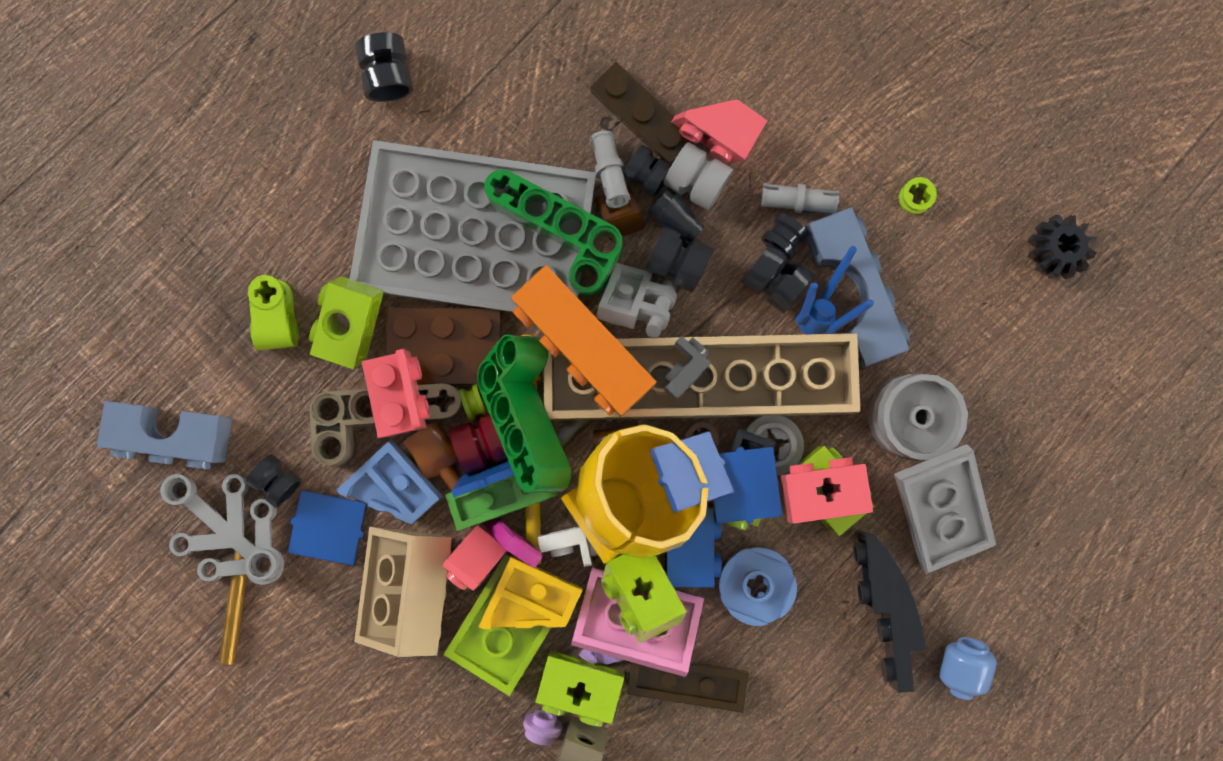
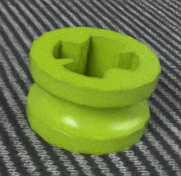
[898,177,937,214]
[459,384,489,422]

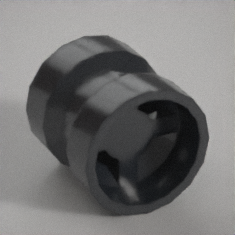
[623,145,672,197]
[246,454,302,508]

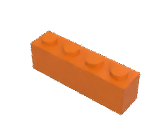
[510,265,657,417]

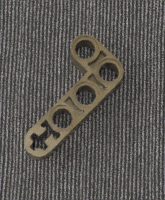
[309,383,464,466]

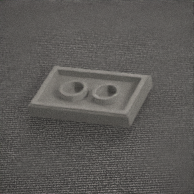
[894,444,996,574]

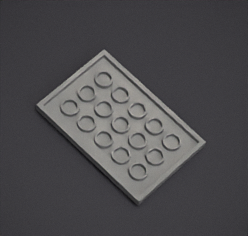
[350,140,596,314]

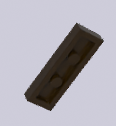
[590,62,694,164]
[627,662,749,713]

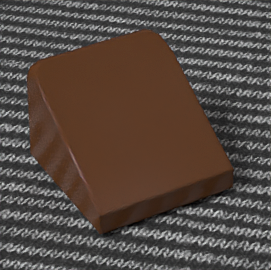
[595,185,644,240]

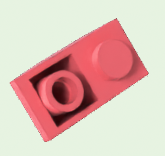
[671,99,767,164]
[442,523,508,591]

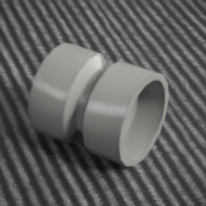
[663,142,734,211]

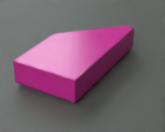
[485,517,542,568]

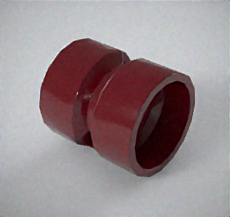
[449,414,508,476]

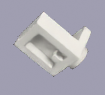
[538,526,598,567]

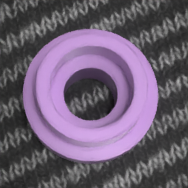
[523,710,563,745]

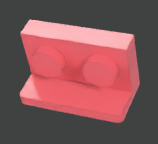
[361,349,430,438]

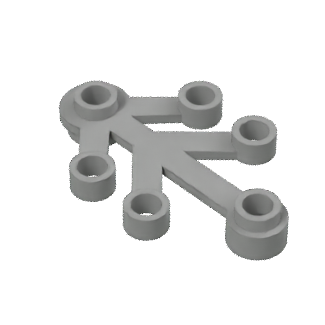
[160,474,284,585]

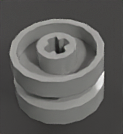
[867,374,968,460]

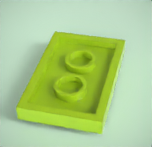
[443,553,552,696]

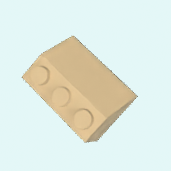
[354,527,452,657]

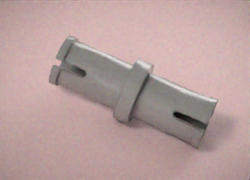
[590,130,631,208]
[761,183,839,214]

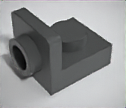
[664,336,711,401]

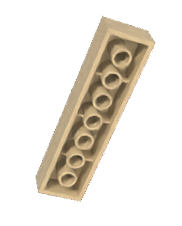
[544,333,860,421]

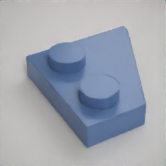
[336,440,443,524]

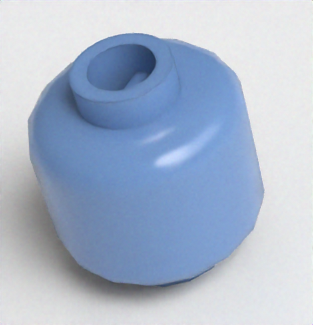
[940,637,997,700]

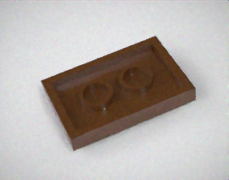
[386,308,502,385]

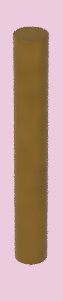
[219,551,247,665]

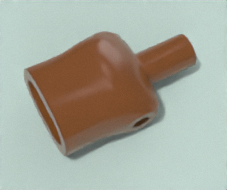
[403,420,460,490]

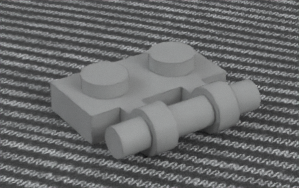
[596,263,677,338]

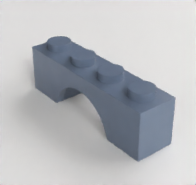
[806,207,910,369]

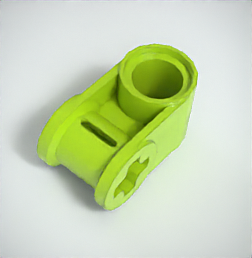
[248,275,299,351]

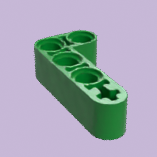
[484,169,622,299]
[477,335,571,493]

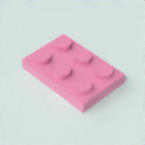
[571,567,704,677]

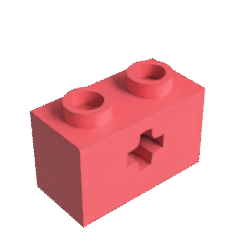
[780,457,873,524]

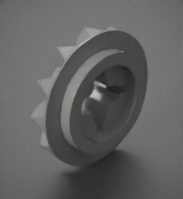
[746,416,804,475]

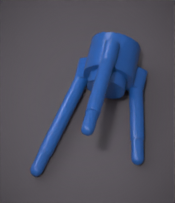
[795,246,874,335]

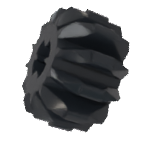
[1027,215,1097,279]

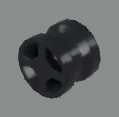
[761,213,809,260]

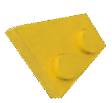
[478,555,583,629]

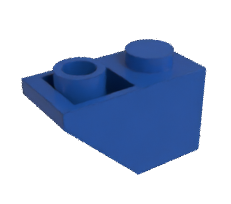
[665,507,721,587]

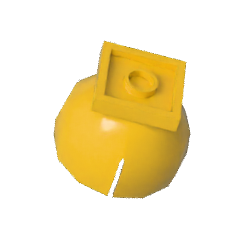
[561,424,708,564]

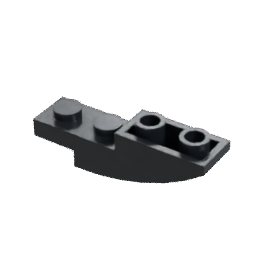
[853,532,926,693]

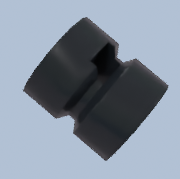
[355,32,413,102]
[645,225,714,293]
[741,243,814,314]

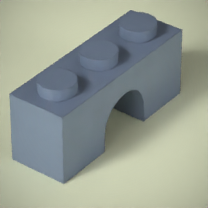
[97,401,232,469]

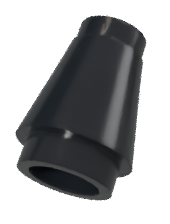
[648,189,705,243]

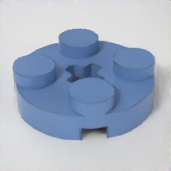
[718,546,797,626]

